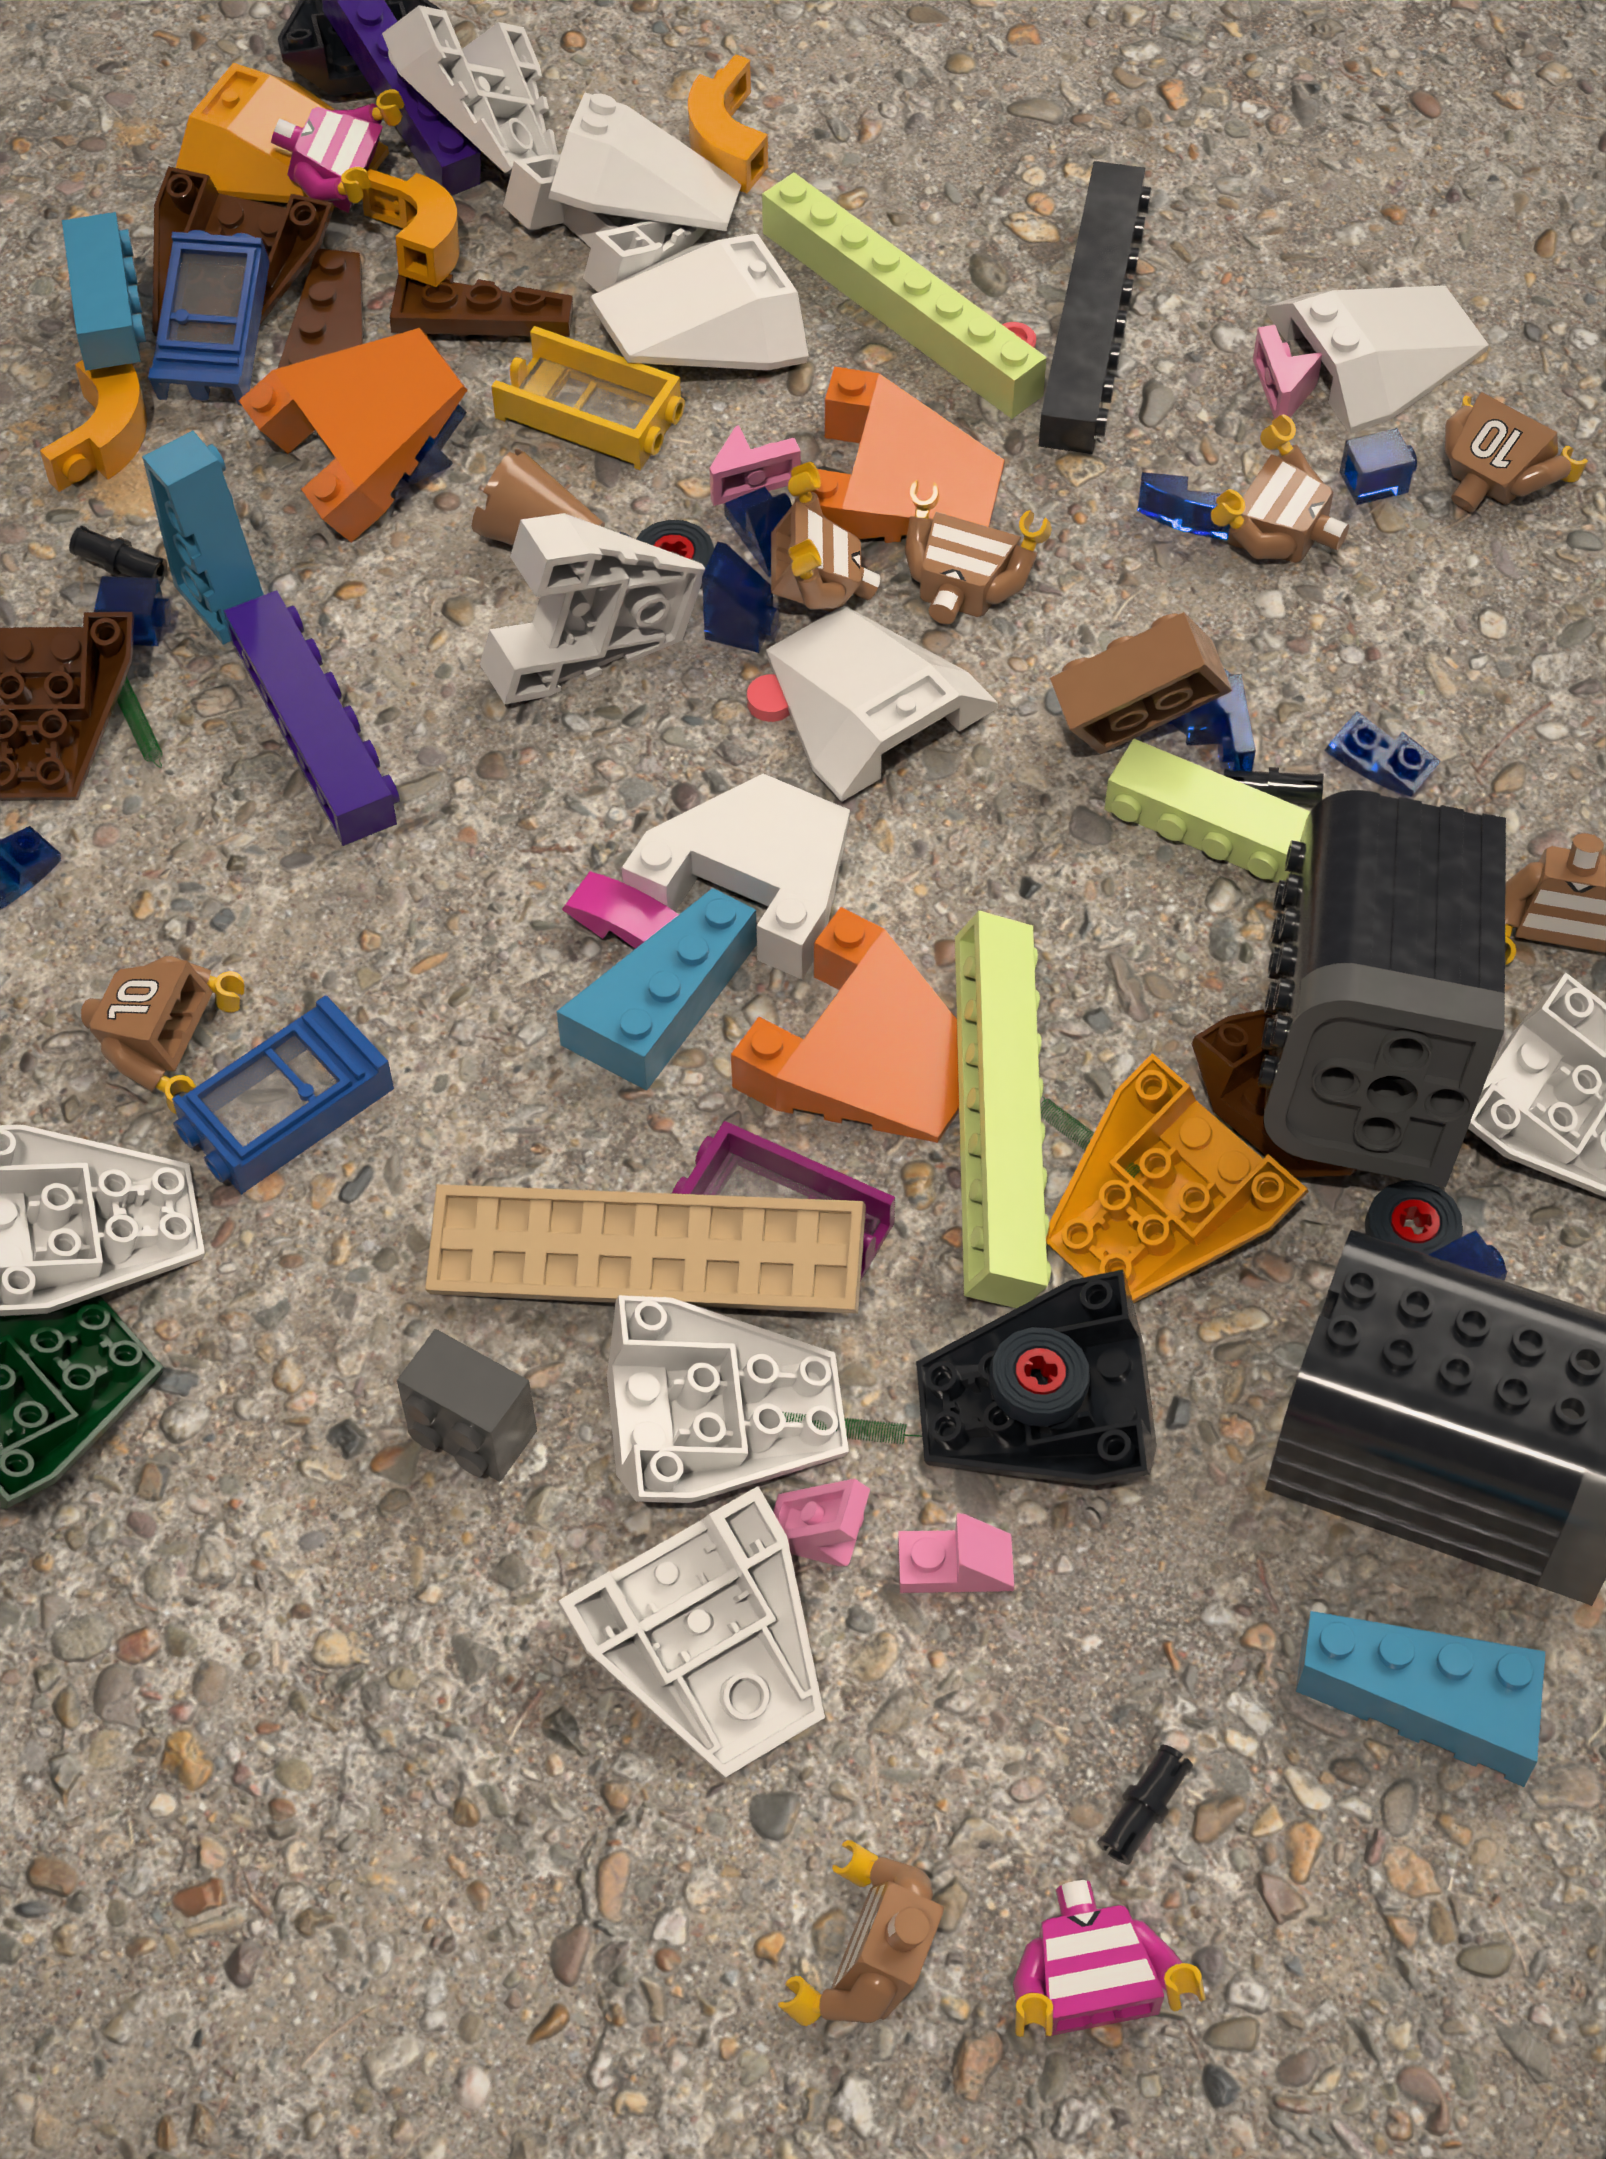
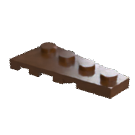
[277,248,364,369]
[389,273,573,338]

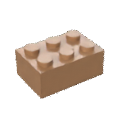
[1050,612,1233,754]

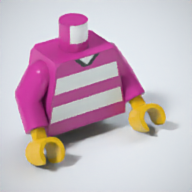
[271,89,405,213]
[1013,1880,1205,2037]

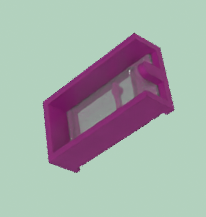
[672,1121,895,1282]

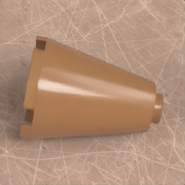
[471,449,605,545]

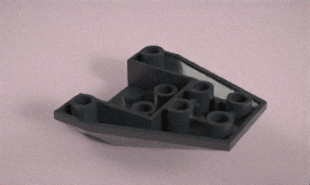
[278,0,441,96]
[916,1270,1157,1485]

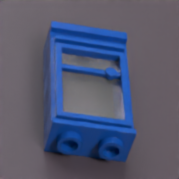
[148,230,270,406]
[172,995,394,1195]

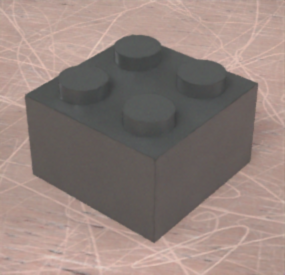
[397,1329,537,1482]

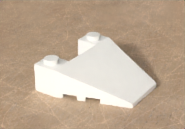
[382,5,558,174]
[503,154,708,292]
[480,513,706,704]
[622,774,850,980]

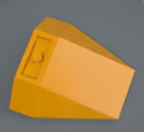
[176,63,389,207]
[1046,1053,1309,1303]

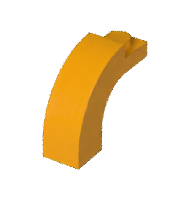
[688,54,769,194]
[362,169,459,287]
[40,360,147,492]

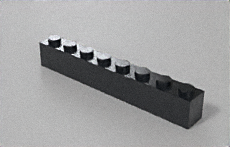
[1038,161,1152,454]

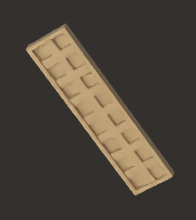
[425,1184,866,1314]

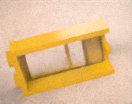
[491,326,685,471]

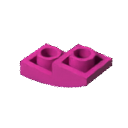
[562,871,679,949]

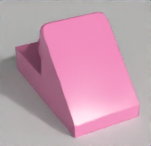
[1253,325,1322,419]
[710,425,801,506]
[773,1478,870,1566]
[898,1513,1014,1593]

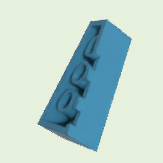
[62,212,146,371]
[142,430,264,645]
[556,888,757,1091]
[1296,1611,1546,1787]

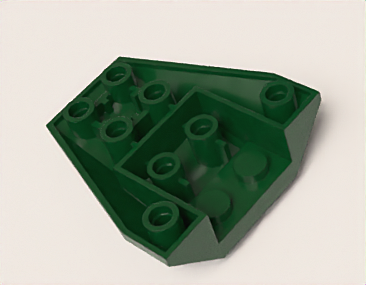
[0,1295,163,1509]

